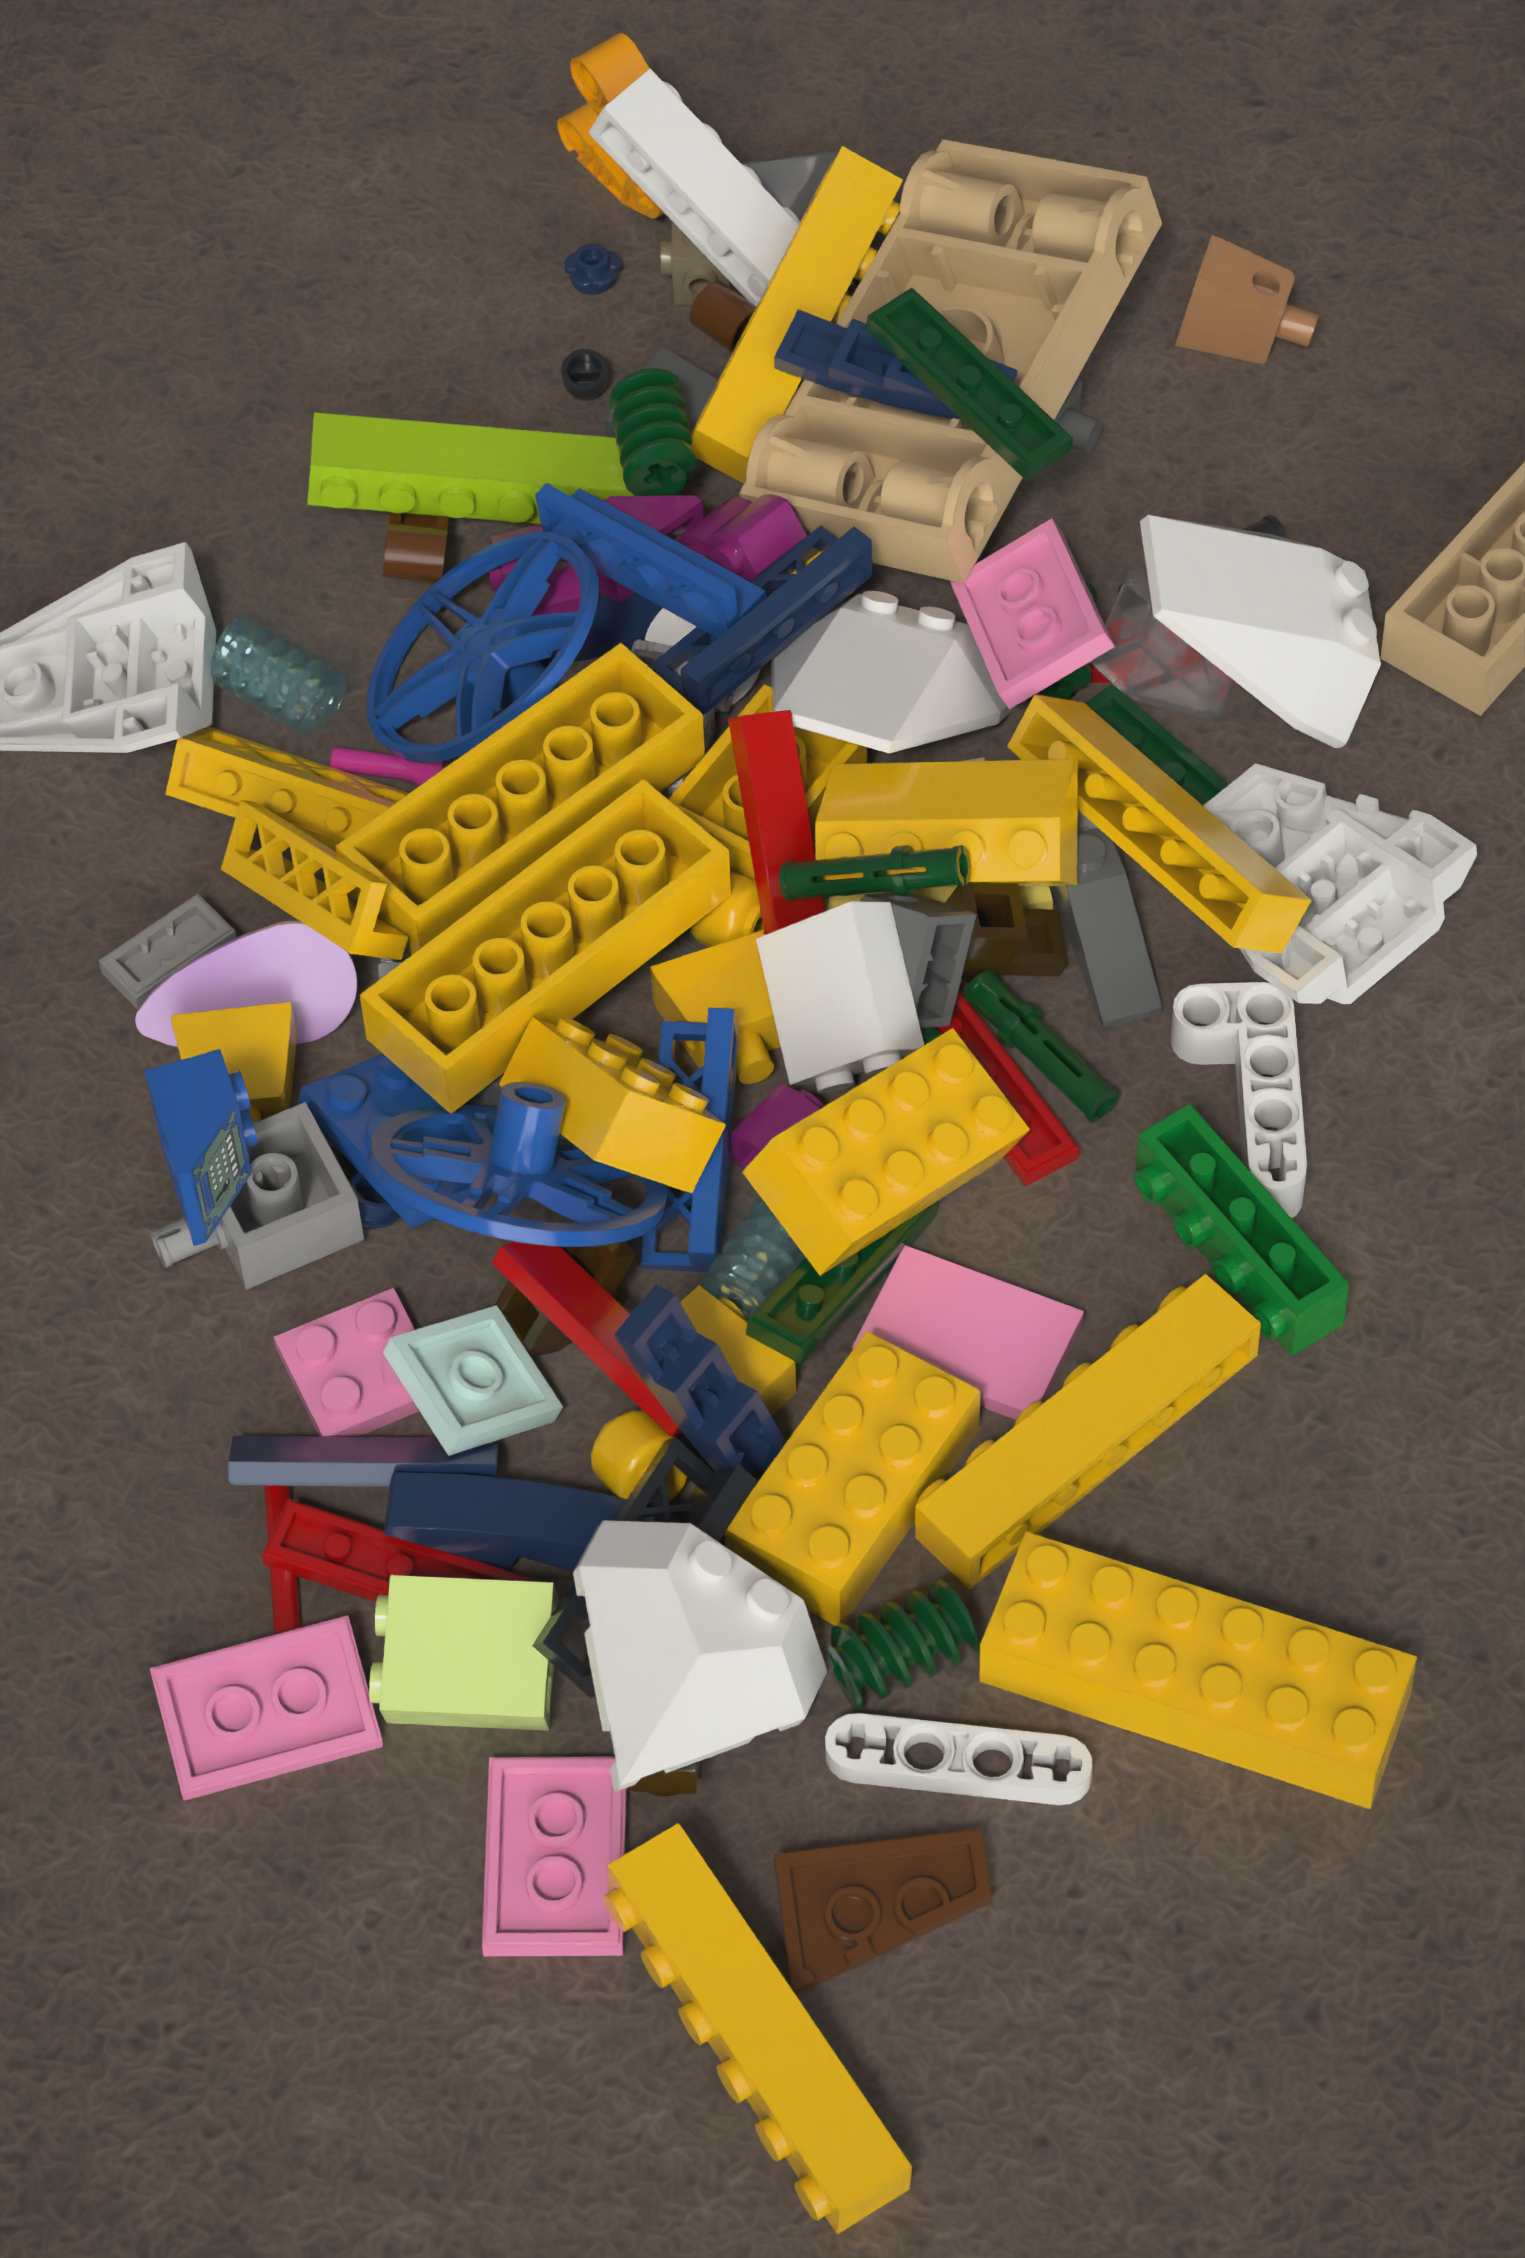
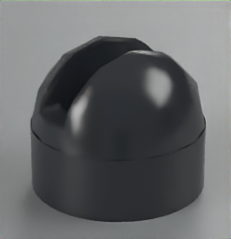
[561,349,608,401]

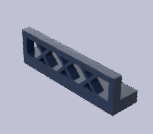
[649,525,872,716]

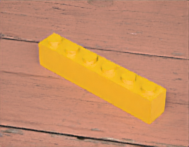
[691,146,903,484]
[1007,694,1312,953]
[915,1273,1261,1590]
[603,1823,912,2234]

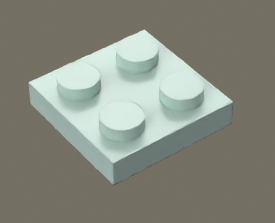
[382,1305,563,1456]

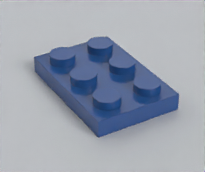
[297,1053,471,1229]

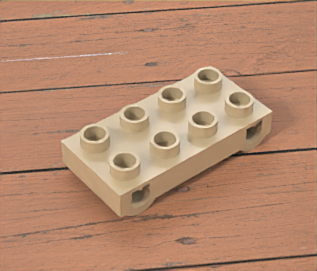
[739,139,1162,584]

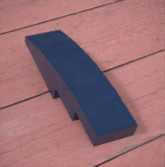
[774,309,1018,420]
[614,1284,786,1497]
[383,1472,654,1572]

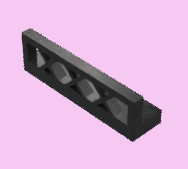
[532,1437,757,1698]

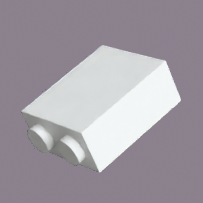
[756,901,924,1093]

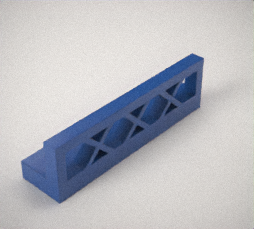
[535,483,767,638]
[640,1008,739,1273]

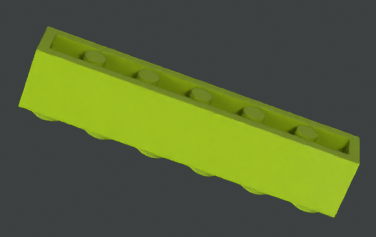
[307,412,635,524]

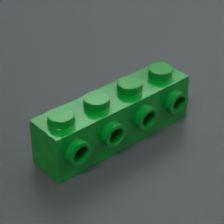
[1133,1104,1349,1357]

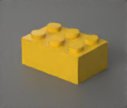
[668,684,867,880]
[499,1016,726,1194]

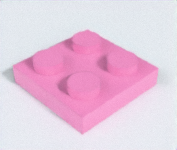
[274,1288,419,1437]

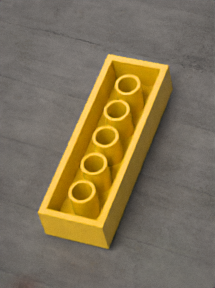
[335,643,705,955]
[360,779,731,1114]
[979,1532,1417,1809]

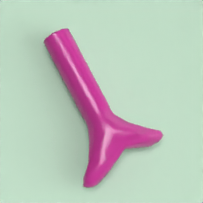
[330,740,453,787]

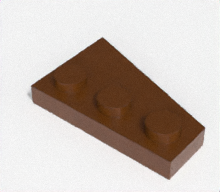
[774,1828,992,1995]

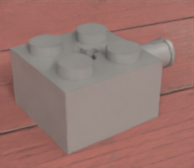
[149,1102,364,1290]

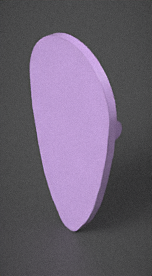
[135,921,357,1047]

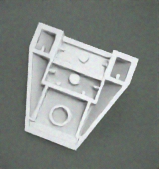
[1140,515,1381,748]
[0,542,216,753]
[771,591,1014,753]

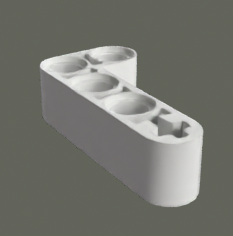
[1171,982,1307,1218]

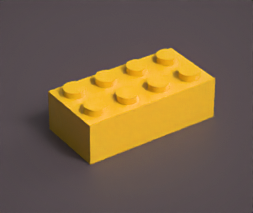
[742,1028,1030,1276]
[725,1331,980,1626]

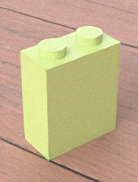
[369,1575,559,1731]

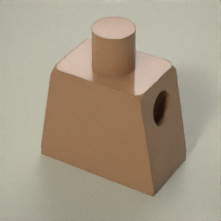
[1175,235,1319,364]

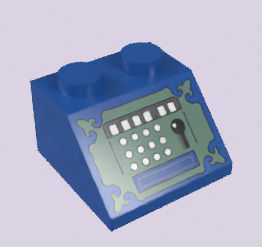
[144,1049,258,1246]

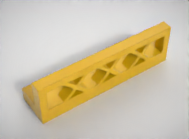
[166,726,409,851]
[221,800,409,960]

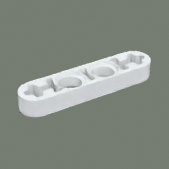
[825,1713,1093,1805]

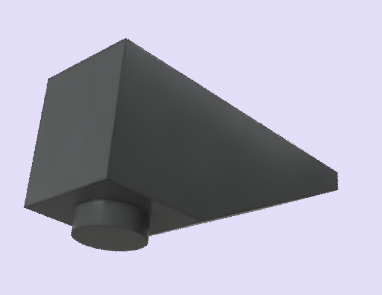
[1050,828,1163,1028]

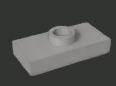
[99,893,236,1010]

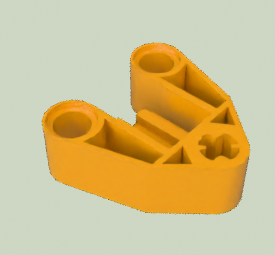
[557,33,665,219]

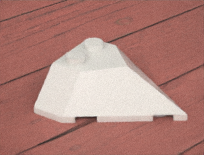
[573,1521,827,1792]

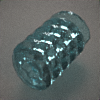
[211,616,347,735]
[699,1198,806,1319]

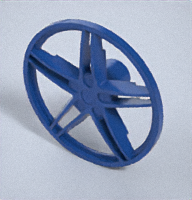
[367,532,599,763]
[368,1082,667,1247]

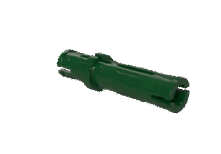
[779,845,971,901]
[964,969,1119,1123]

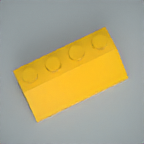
[815,759,1078,887]

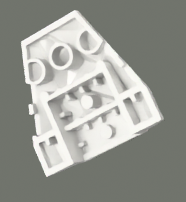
[1203,763,1477,1004]

